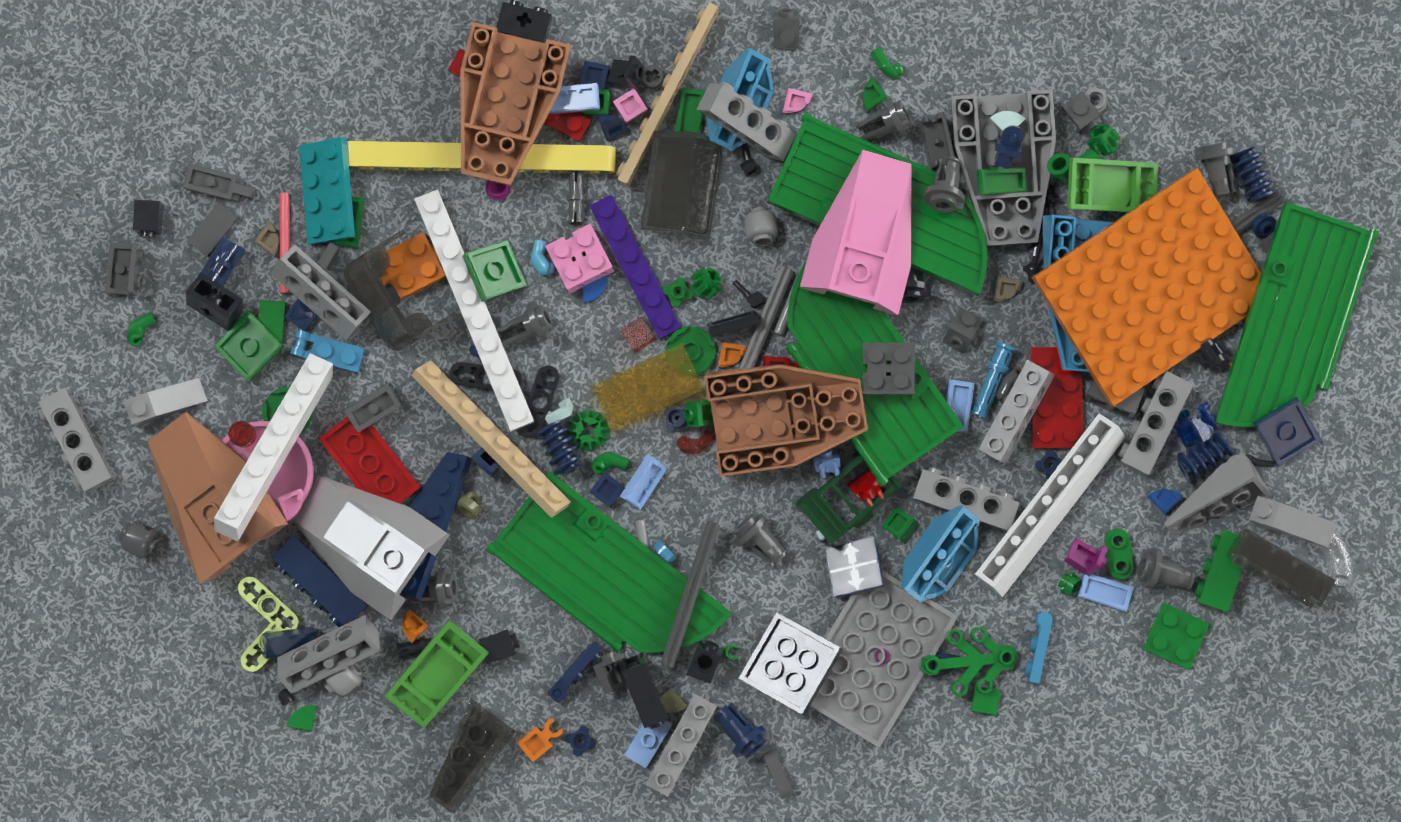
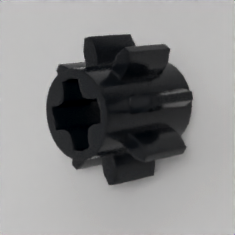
[1195,338,1228,369]

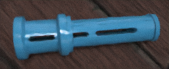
[971,341,1018,419]

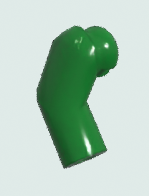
[871,48,904,80]
[127,312,157,347]
[592,451,630,474]

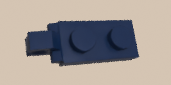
[547,641,602,703]

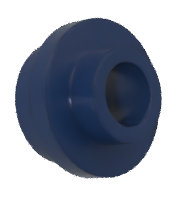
[1251,213,1276,238]

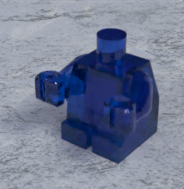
[1174,402,1217,448]

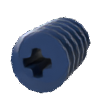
[1230,147,1276,204]
[536,419,585,476]
[1177,432,1234,483]

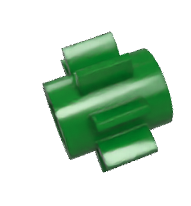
[1087,124,1120,156]
[690,267,722,299]

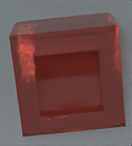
[621,317,656,353]

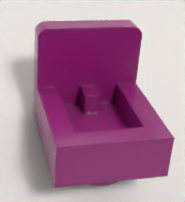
[1063,537,1108,576]

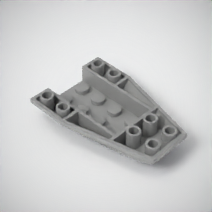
[951,89,1056,246]
[291,475,449,620]

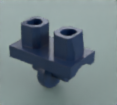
[995,125,1024,169]
[200,236,246,286]

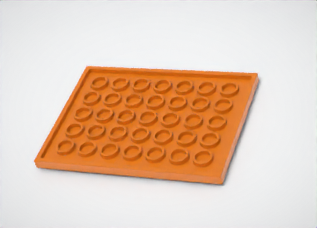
[1031,168,1261,406]

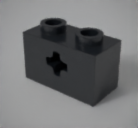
[496,0,552,43]
[186,273,243,331]

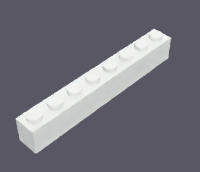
[214,353,333,542]
[975,413,1126,597]

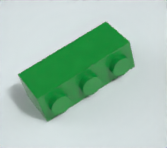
[1193,530,1252,613]

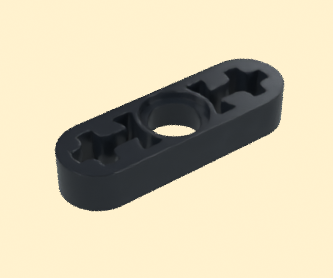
[449,362,523,390]
[521,366,560,437]

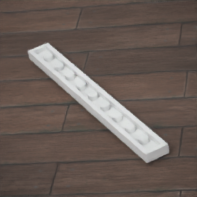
[414,189,534,432]

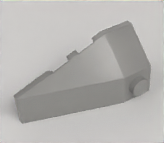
[1164,453,1271,536]

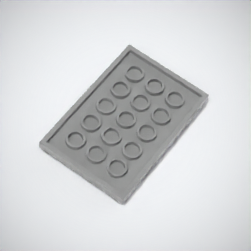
[810,571,958,748]

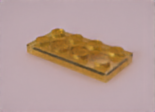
[591,343,704,433]

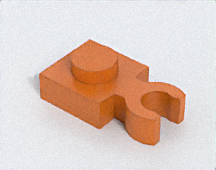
[517,718,564,762]

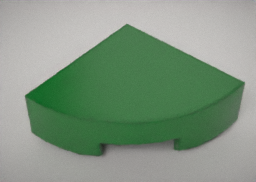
[862,78,887,113]
[286,705,317,731]

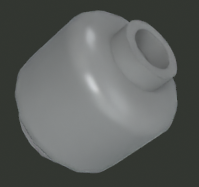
[744,207,778,246]
[323,663,362,696]

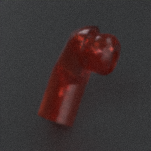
[677,430,715,454]

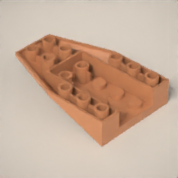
[704,365,868,476]
[147,412,288,584]

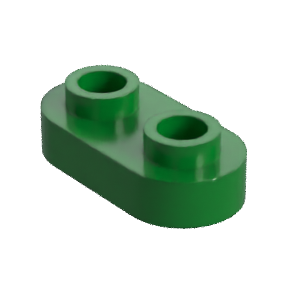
[1104,528,1133,580]

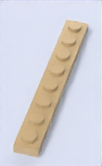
[616,2,719,188]
[411,360,571,518]

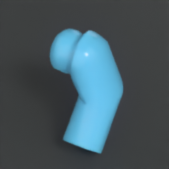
[531,239,555,276]

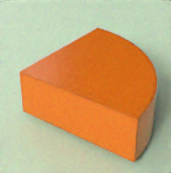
[718,342,747,368]
[402,609,428,643]

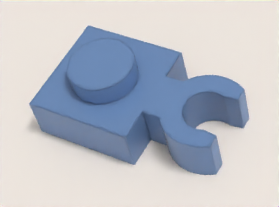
[812,448,841,478]

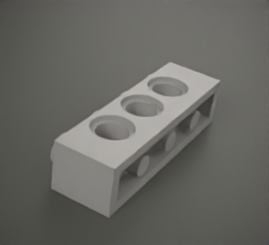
[696,82,797,161]
[270,245,371,340]
[978,360,1055,464]
[1117,371,1194,477]
[38,388,115,493]
[912,467,1020,532]
[277,615,380,694]
[645,694,717,797]

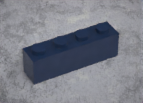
[272,535,369,627]

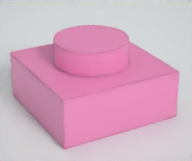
[613,89,648,124]

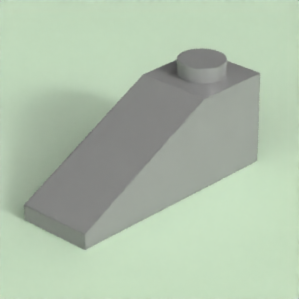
[124,378,208,427]
[1249,496,1337,548]

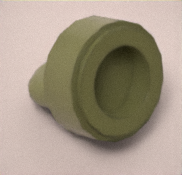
[455,491,481,519]

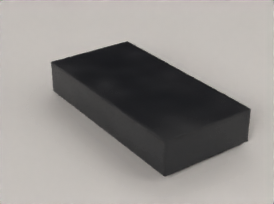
[707,310,760,337]

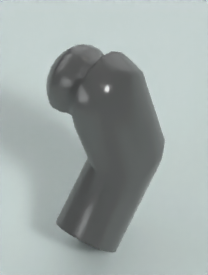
[996,367,1022,403]

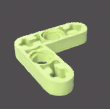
[238,577,300,672]

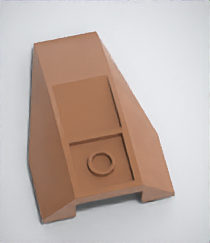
[460,22,571,186]

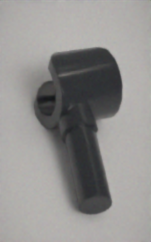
[739,143,756,177]
[732,280,764,309]
[1246,454,1274,467]
[278,688,295,706]

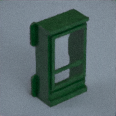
[796,451,901,546]

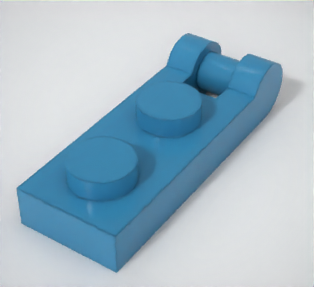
[290,330,365,373]
[1024,612,1052,684]

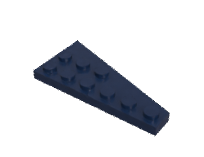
[400,452,472,601]

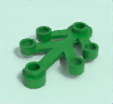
[919,627,1018,696]

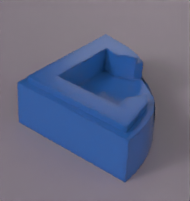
[583,276,608,303]
[1147,489,1183,515]

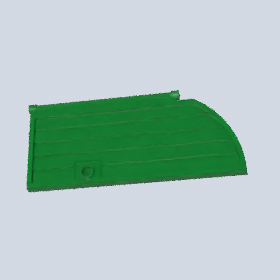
[767,112,987,296]
[1213,202,1379,427]
[785,262,964,486]
[485,471,732,653]

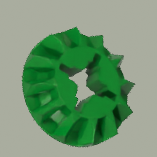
[568,410,609,451]

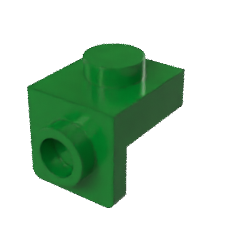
[684,399,714,427]

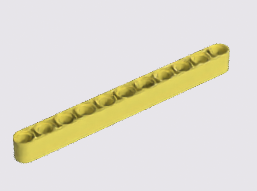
[347,141,616,174]

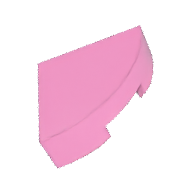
[782,88,813,114]
[277,488,303,521]

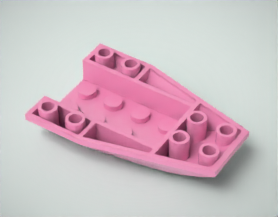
[799,150,911,316]

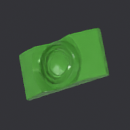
[1067,158,1158,212]
[385,620,489,728]

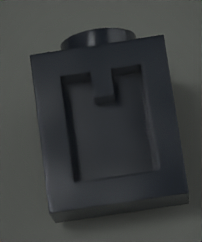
[606,55,644,89]

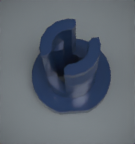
[713,703,767,758]

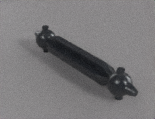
[1023,184,1060,283]

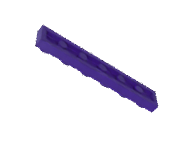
[589,194,681,340]

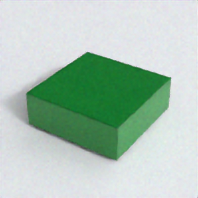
[971,687,1001,715]

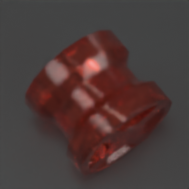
[228,421,257,448]

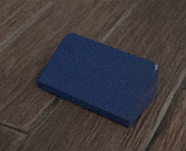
[263,626,317,659]

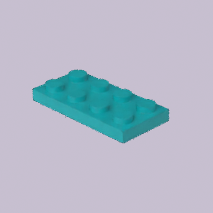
[299,137,355,245]

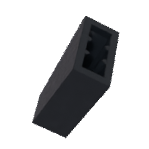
[618,653,668,729]

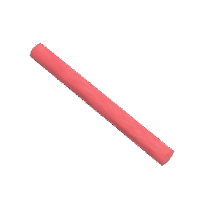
[279,193,290,294]

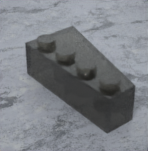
[1227,529,1336,609]
[429,698,516,814]

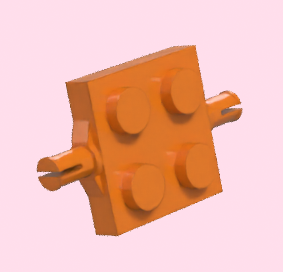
[372,232,446,300]

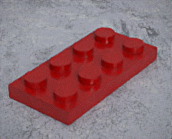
[1030,347,1083,449]
[318,416,421,504]

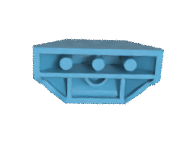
[706,48,774,151]
[902,505,980,603]

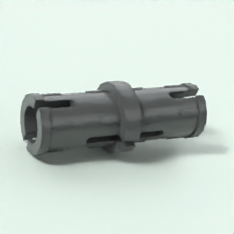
[567,172,586,224]

